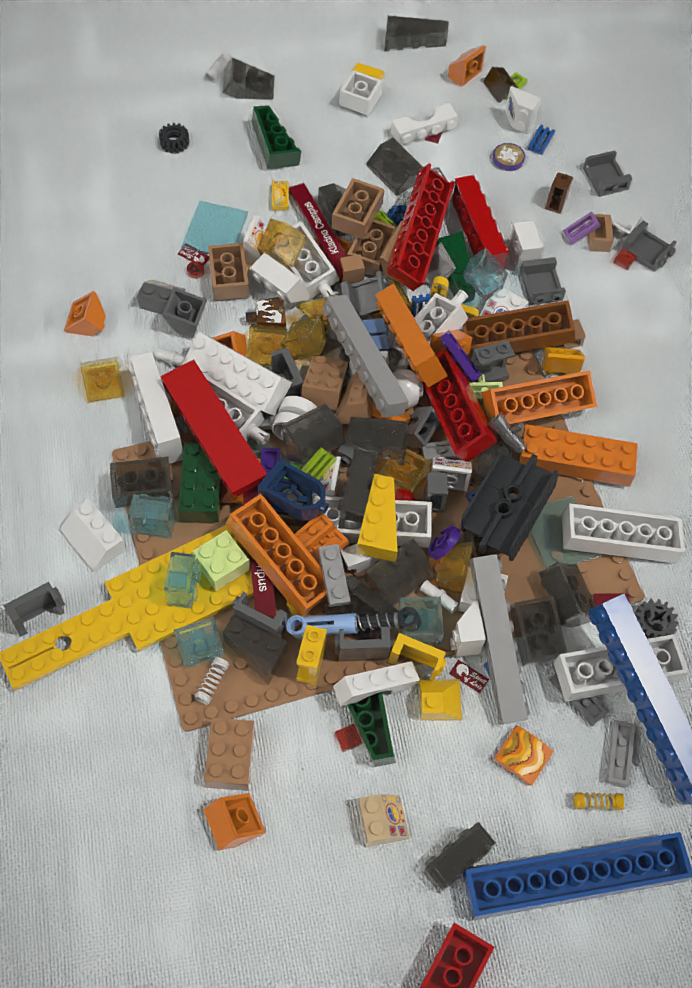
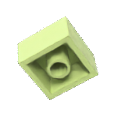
[192,530,250,591]

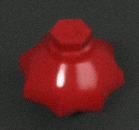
[395,487,415,501]

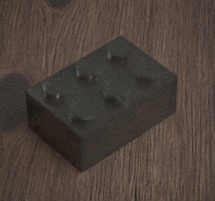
[110,456,174,508]
[510,595,567,666]

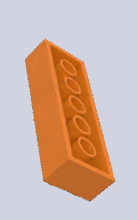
[375,283,447,387]
[481,370,597,425]
[518,424,638,487]
[225,494,327,617]

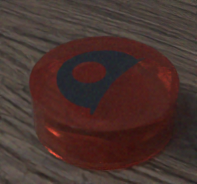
[187,261,205,279]

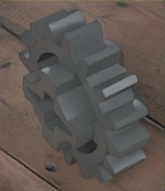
[635,598,679,638]

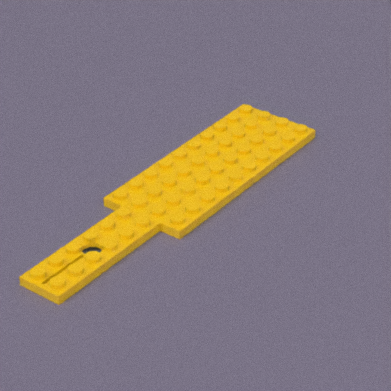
[0,504,275,691]

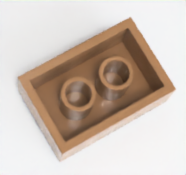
[332,178,384,239]
[347,219,397,277]
[208,243,249,301]
[301,356,348,411]
[204,718,255,791]

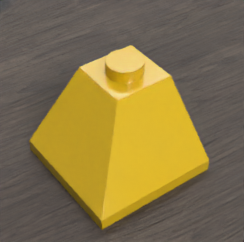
[418,679,462,721]

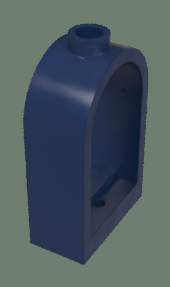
[258,459,329,520]

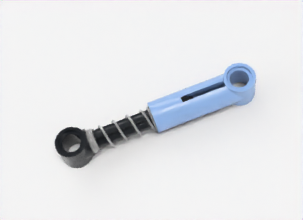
[286,607,422,640]

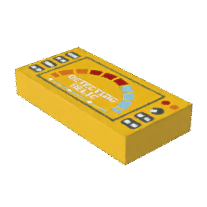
[272,181,289,211]

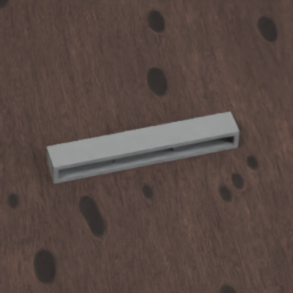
[323,295,409,418]
[469,554,529,724]

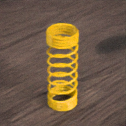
[574,792,624,811]

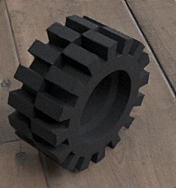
[159,123,189,154]

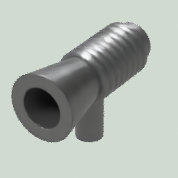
[487,412,526,454]

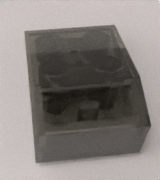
[222,57,275,100]

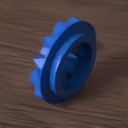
[388,203,407,226]

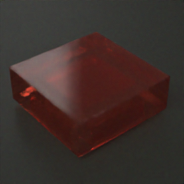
[613,248,637,270]
[335,724,363,753]

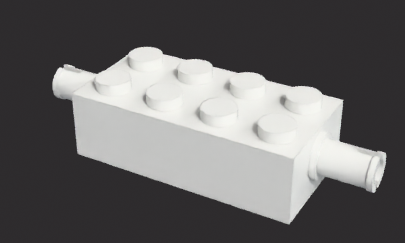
[272,221,339,299]
[391,290,468,372]
[203,373,270,444]

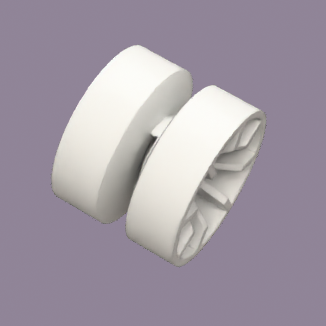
[272,396,320,445]

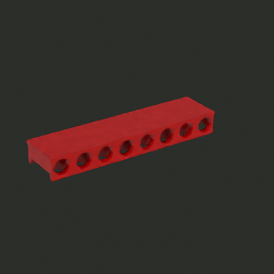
[386,163,455,291]
[160,359,267,501]

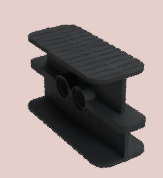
[461,450,558,562]

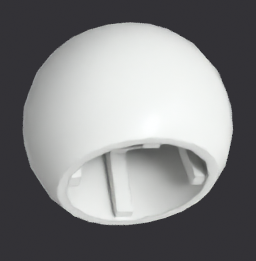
[392,369,423,409]

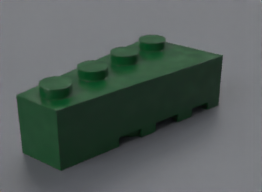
[251,105,302,169]
[435,231,477,304]
[347,692,396,767]

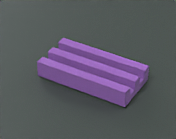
[563,211,601,245]

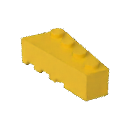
[356,474,398,562]

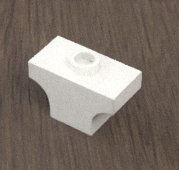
[340,544,378,573]

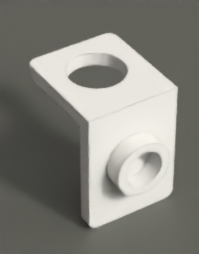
[612,216,643,235]

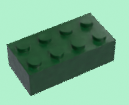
[178,442,222,522]

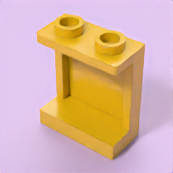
[296,625,327,685]
[387,633,447,681]

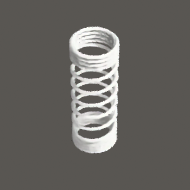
[205,51,233,82]
[195,657,229,705]

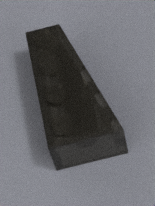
[384,16,449,52]

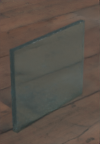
[181,201,248,254]
[530,496,602,573]

